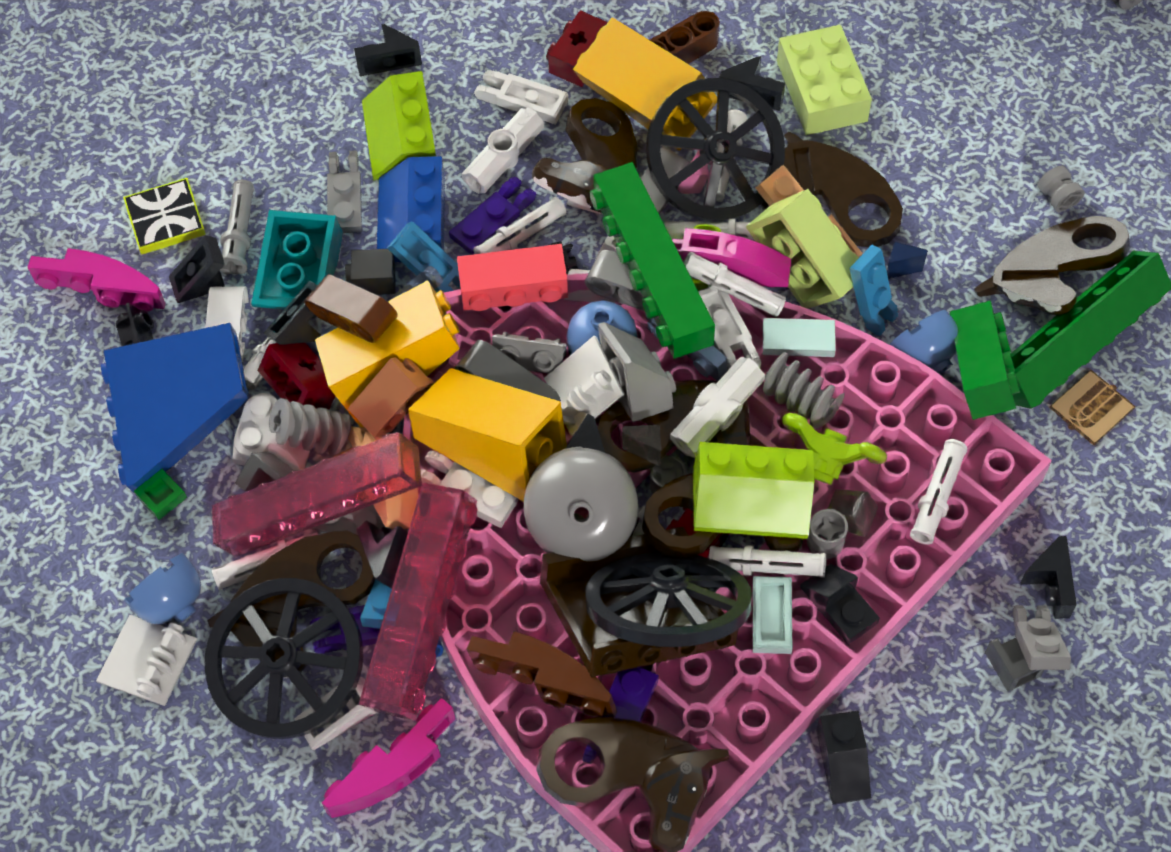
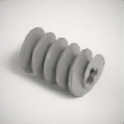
[763,352,844,429]
[269,398,351,457]

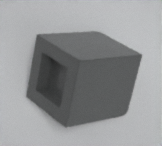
[235,453,302,506]
[985,638,1044,692]

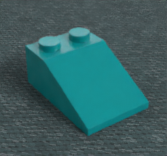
[251,210,343,310]

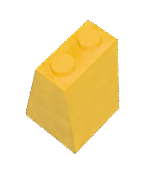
[573,17,717,151]
[315,281,460,428]
[408,368,567,502]

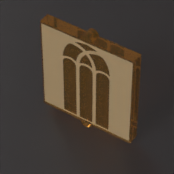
[1049,370,1136,445]

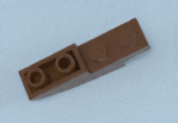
[466,631,617,718]

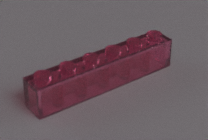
[212,432,422,557]
[358,483,478,721]

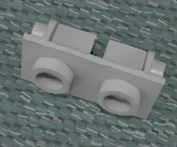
[492,332,567,374]

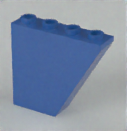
[101,323,249,493]

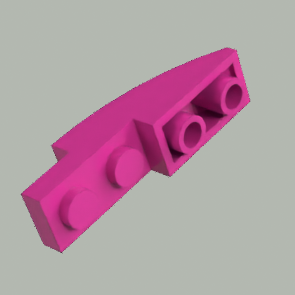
[672,228,791,287]
[27,248,166,312]
[322,698,455,818]

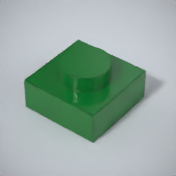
[134,469,187,520]

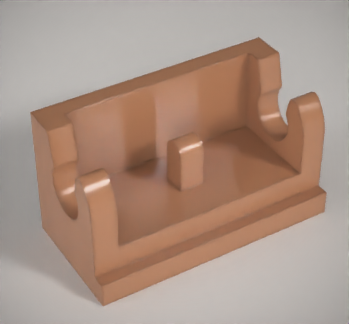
[348,357,435,437]

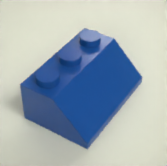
[377,156,445,262]

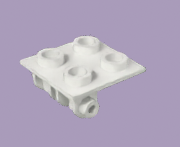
[544,336,624,436]
[96,615,197,706]

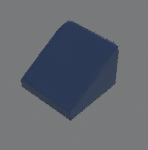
[887,242,928,279]

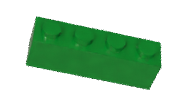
[949,300,1020,420]

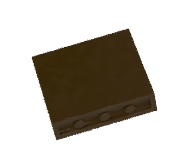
[540,526,739,678]

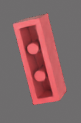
[457,244,568,311]

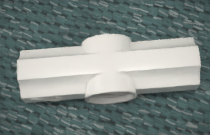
[462,107,544,194]
[670,356,765,458]

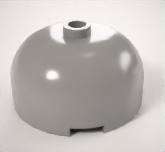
[523,447,638,561]

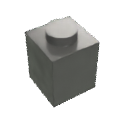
[345,249,396,295]

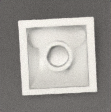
[232,393,310,476]

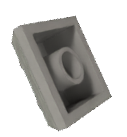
[598,322,676,422]

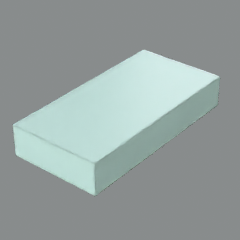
[763,318,836,357]
[752,576,792,654]

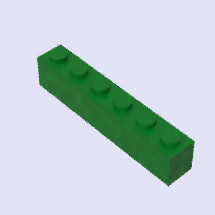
[590,162,715,359]
[1011,250,1171,409]

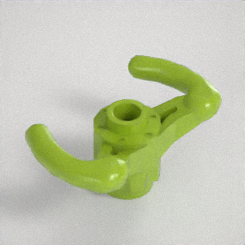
[782,413,887,485]

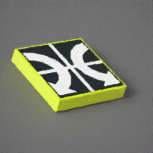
[123,178,206,255]

